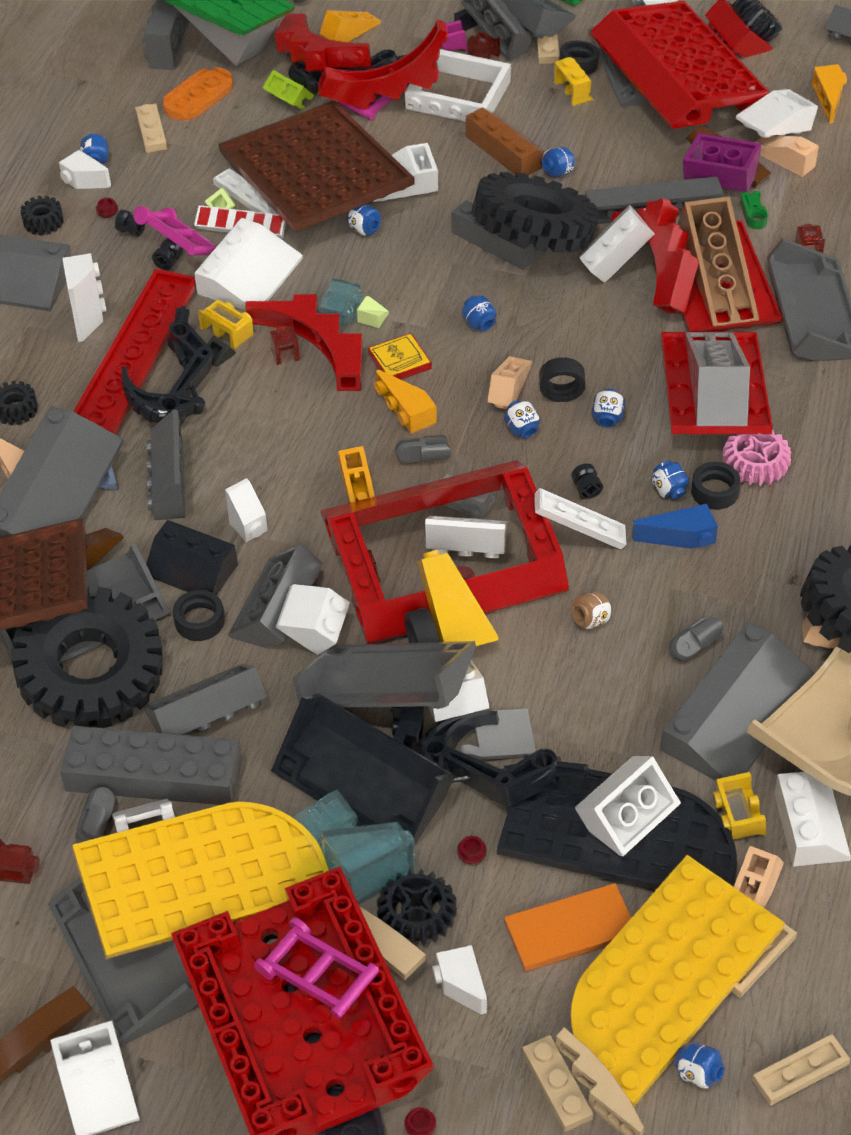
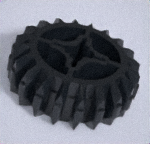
[732,0,783,42]
[377,868,457,946]

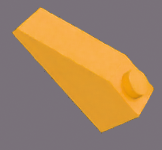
[320,10,381,42]
[811,64,846,124]
[337,446,375,503]

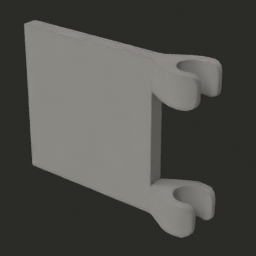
[460,708,536,760]

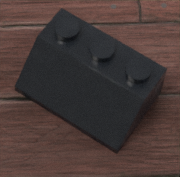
[146,520,238,595]

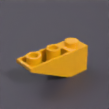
[374,370,437,433]

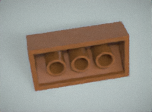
[466,107,546,176]

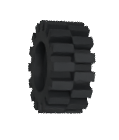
[20,195,64,236]
[0,381,38,426]

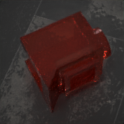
[467,32,500,60]
[795,224,825,253]
[270,326,300,365]
[0,838,40,884]

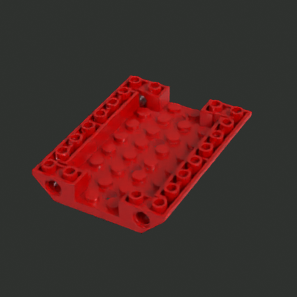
[590,0,770,129]
[171,866,434,1135]

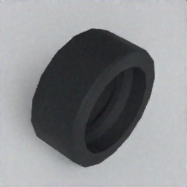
[559,40,599,75]
[539,357,585,402]
[691,462,741,510]
[172,590,225,641]
[404,607,439,643]

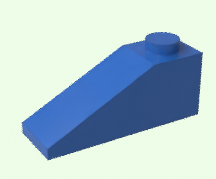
[632,504,718,549]

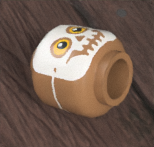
[571,591,611,629]

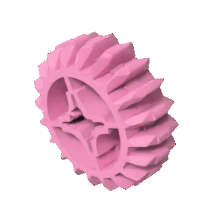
[722,430,791,487]

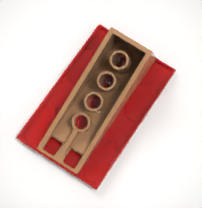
[677,196,783,332]

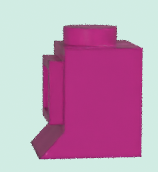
[441,20,468,51]

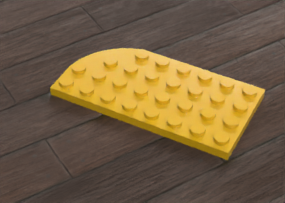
[72,802,329,959]
[571,855,785,1108]

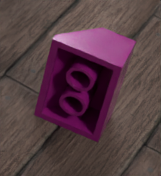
[683,133,762,192]

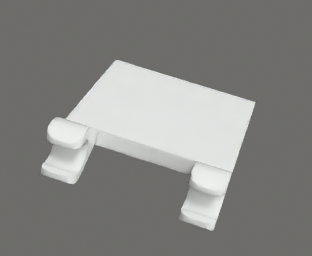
[112,798,175,833]

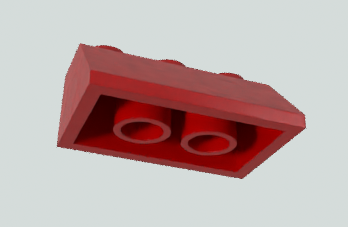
[704,0,773,58]

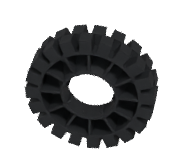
[472,172,599,253]
[800,545,851,653]
[11,586,163,728]

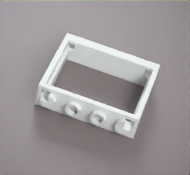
[405,49,511,122]

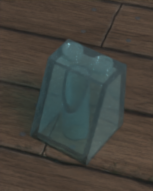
[321,822,416,905]

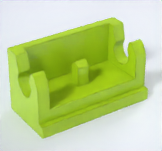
[262,70,314,110]

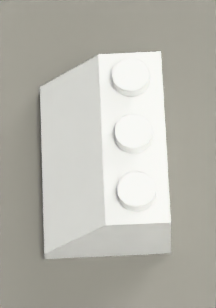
[580,205,655,283]
[63,253,106,342]
[425,516,508,558]
[575,756,681,856]
[774,772,851,866]

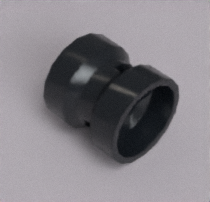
[115,209,146,237]
[152,238,183,270]
[571,463,603,499]

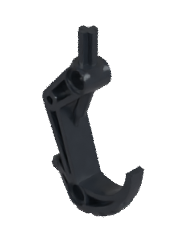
[288,49,405,94]
[121,305,213,425]
[417,711,588,806]

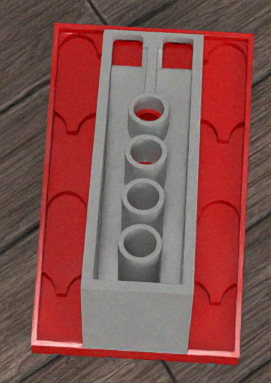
[661,332,773,434]

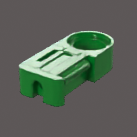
[740,191,768,230]

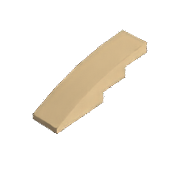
[359,906,426,980]
[556,1028,644,1135]

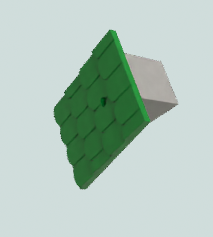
[163,0,295,66]

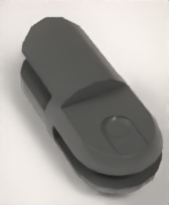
[395,435,451,463]
[669,617,723,661]
[75,786,115,843]

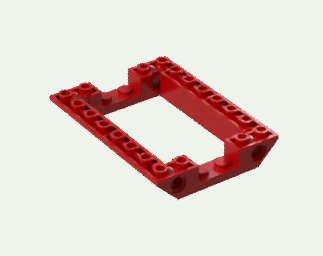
[321,460,569,644]

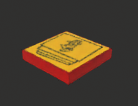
[368,333,432,380]

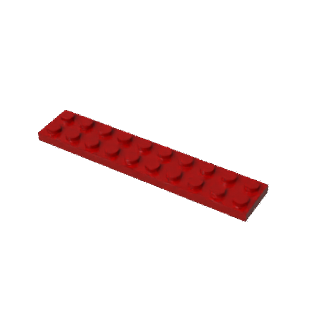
[73,269,196,435]

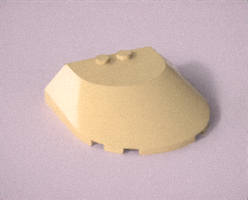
[746,644,851,796]

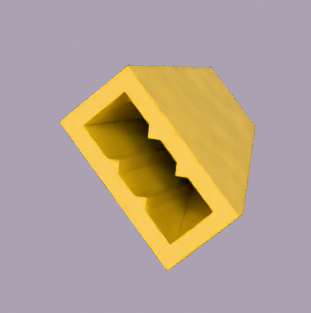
[417,550,499,646]

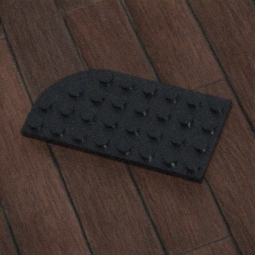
[497,755,737,890]

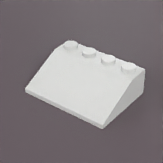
[194,218,303,311]

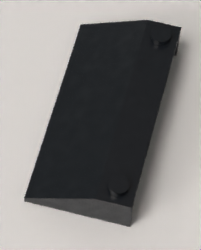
[271,694,455,856]

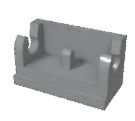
[443,474,495,519]

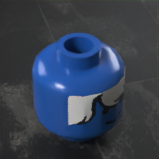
[80,134,109,165]

